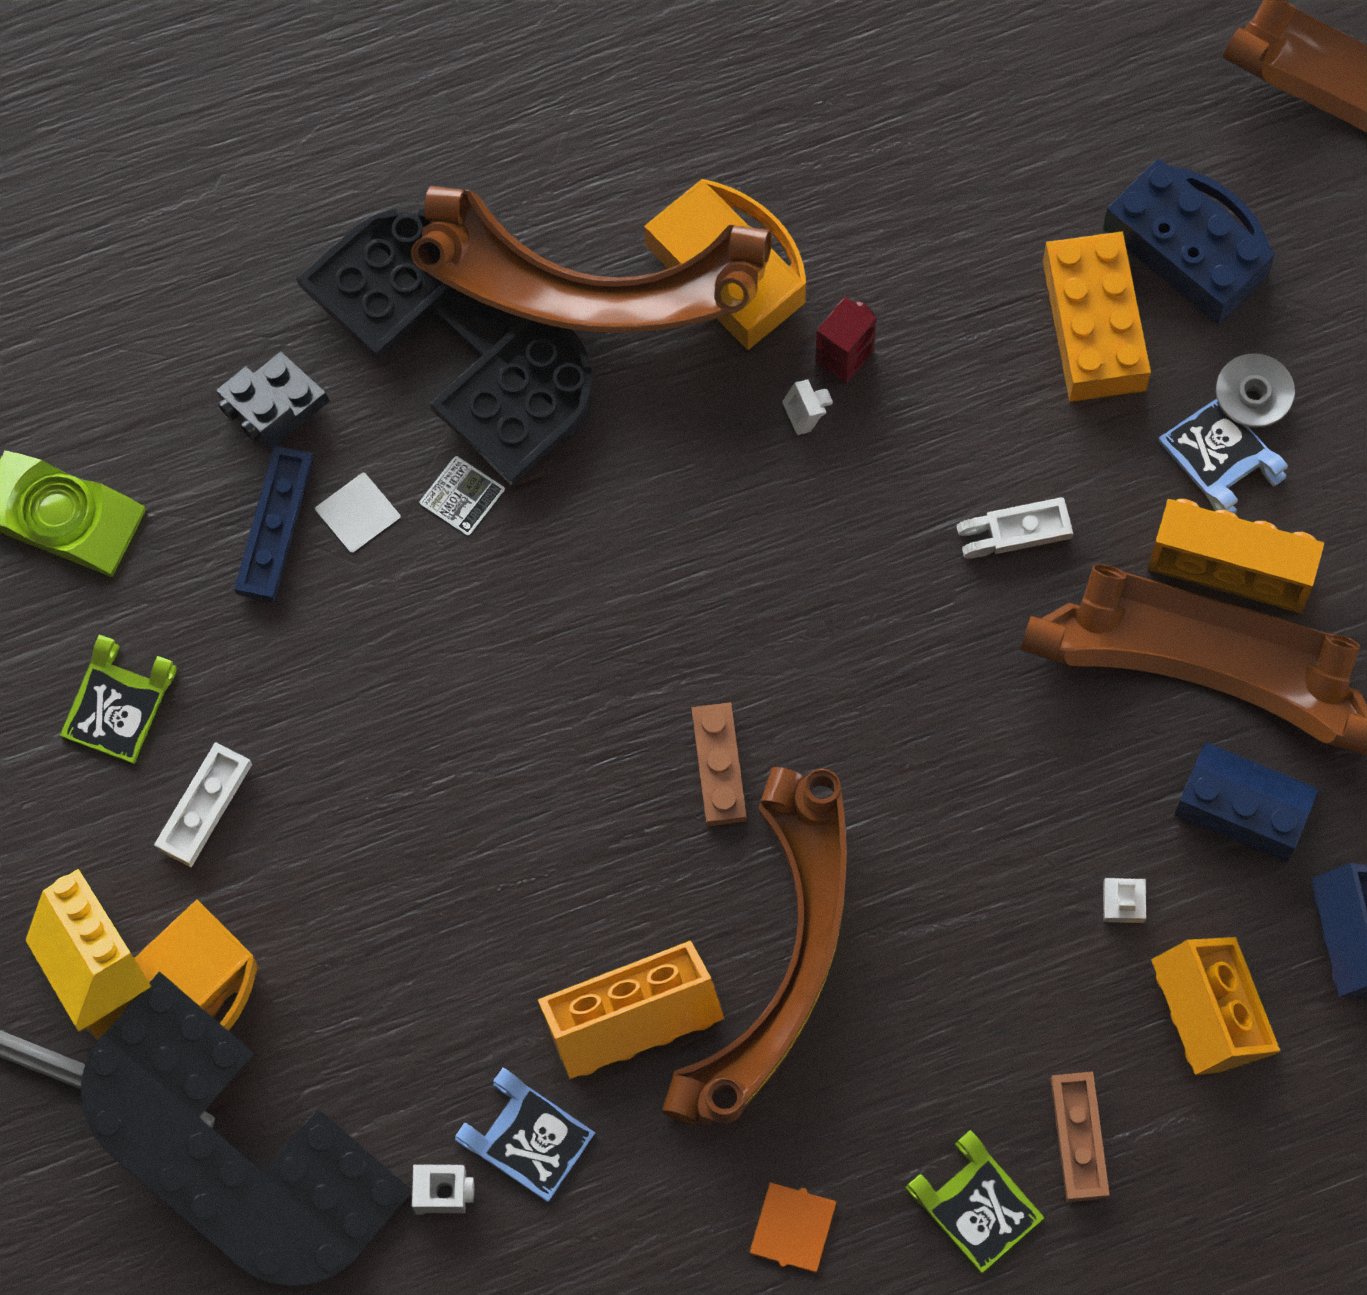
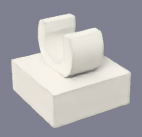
[782,380,833,435]
[1103,878,1146,923]

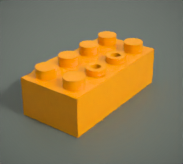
[644,179,806,350]
[85,900,259,1040]

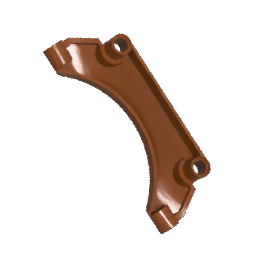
[1021,564,1367,756]

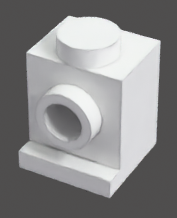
[412,1165,474,1215]

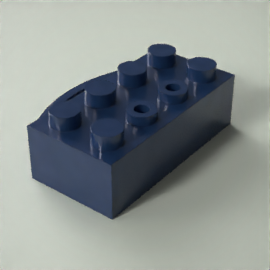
[1103,158,1275,324]

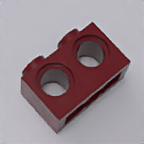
[815,296,877,384]

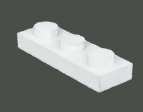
[154,742,252,867]

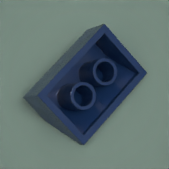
[1175,742,1319,862]
[1311,863,1367,999]

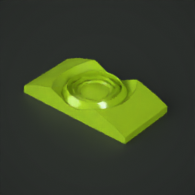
[0,451,146,577]

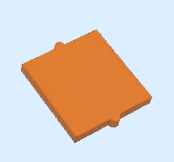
[750,1182,837,1273]

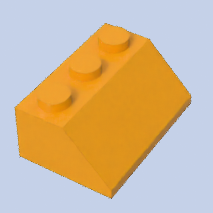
[1151,937,1280,1075]

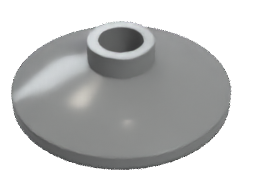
[1216,354,1295,427]

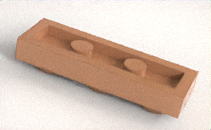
[691,702,747,826]
[1050,1072,1110,1202]

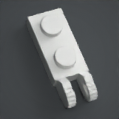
[956,497,1073,559]

